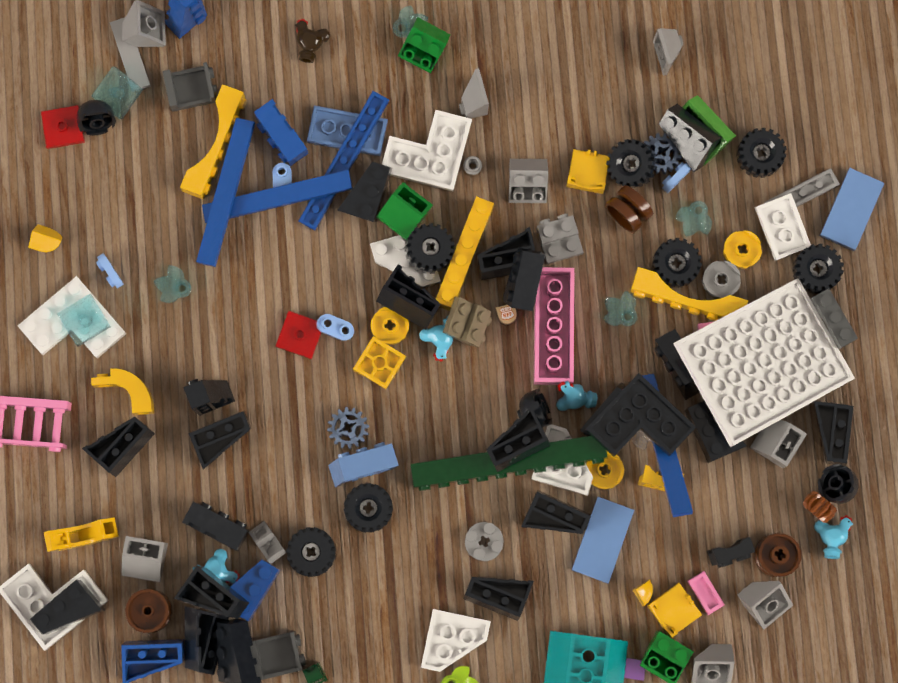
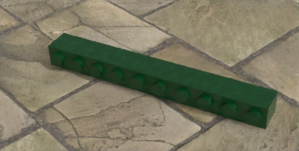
[411,436,608,491]

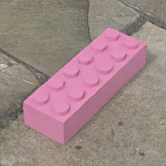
[533,267,574,385]

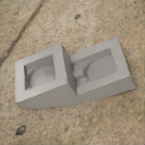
[248,521,286,564]

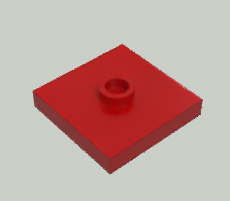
[41,105,85,149]
[275,311,325,360]

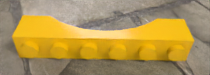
[180,84,247,200]
[436,196,494,311]
[630,267,749,321]

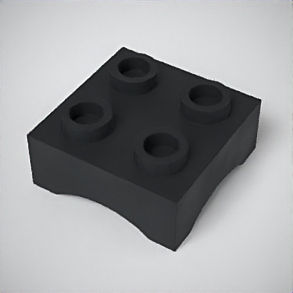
[707,537,755,568]

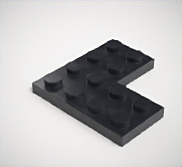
[585,373,696,457]

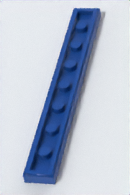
[298,91,390,231]
[196,118,255,267]
[202,170,353,224]
[643,374,693,518]

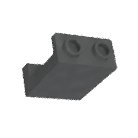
[162,62,218,112]
[250,631,306,680]

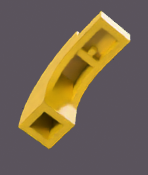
[91,369,155,415]
[44,517,119,552]

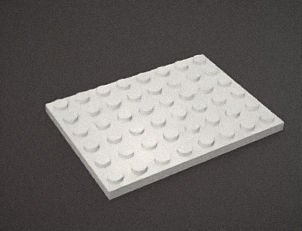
[673,278,855,447]

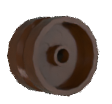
[605,185,654,234]
[754,533,801,577]
[125,589,173,633]

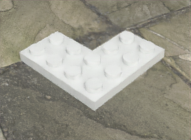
[382,110,472,192]
[18,276,127,359]
[0,564,109,651]

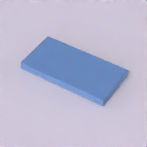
[307,106,388,157]
[819,168,884,251]
[572,497,634,584]

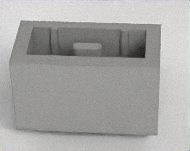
[509,159,548,203]
[750,420,807,469]
[122,536,168,582]

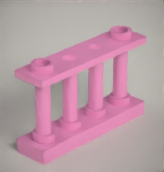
[0,396,72,452]

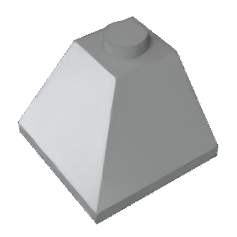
[122,0,166,47]
[653,28,683,76]
[459,68,489,119]
[737,581,793,630]
[691,644,735,683]

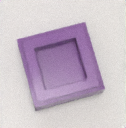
[624,658,645,681]

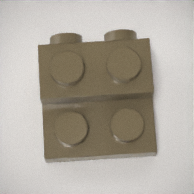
[443,296,492,347]

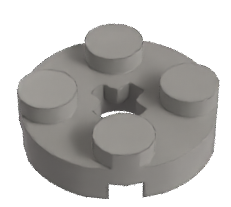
[702,261,741,299]
[465,522,504,561]

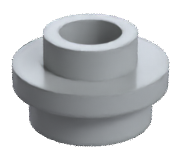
[463,156,482,175]

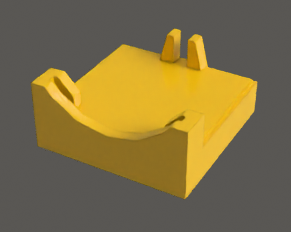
[566,149,610,194]
[353,336,406,389]
[638,465,684,492]
[647,583,702,638]

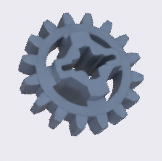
[644,133,682,175]
[327,407,369,450]

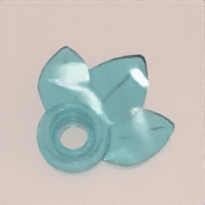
[393,5,428,38]
[675,201,712,237]
[154,265,191,303]
[603,291,638,326]

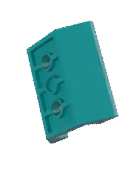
[544,631,628,683]

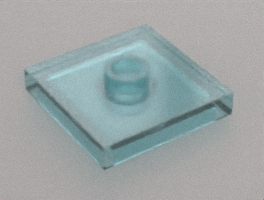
[92,66,144,119]
[57,294,111,347]

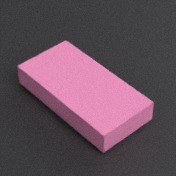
[687,571,725,615]

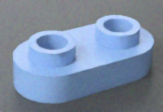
[662,162,691,194]
[273,163,292,188]
[96,253,124,289]
[316,314,354,341]

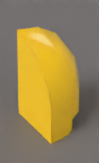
[28,224,62,252]
[633,579,653,607]

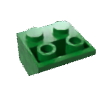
[398,17,451,73]
[376,182,433,240]
[639,631,694,683]

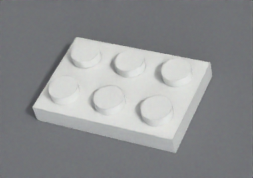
[754,193,811,260]

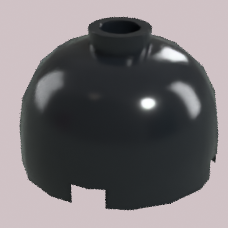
[77,100,116,136]
[517,389,552,428]
[818,464,859,504]

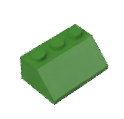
[682,95,736,165]

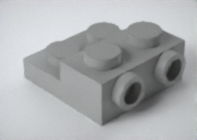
[536,214,584,264]

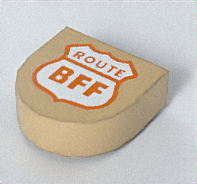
[495,305,517,325]

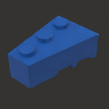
[165,0,207,39]
[254,99,309,166]
[230,560,281,621]
[121,639,185,683]

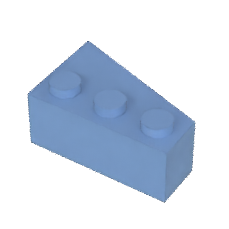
[328,442,399,487]

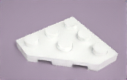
[370,235,441,288]
[531,424,593,496]
[421,609,491,672]

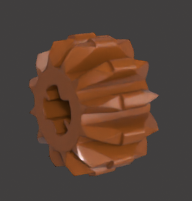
[803,491,837,523]

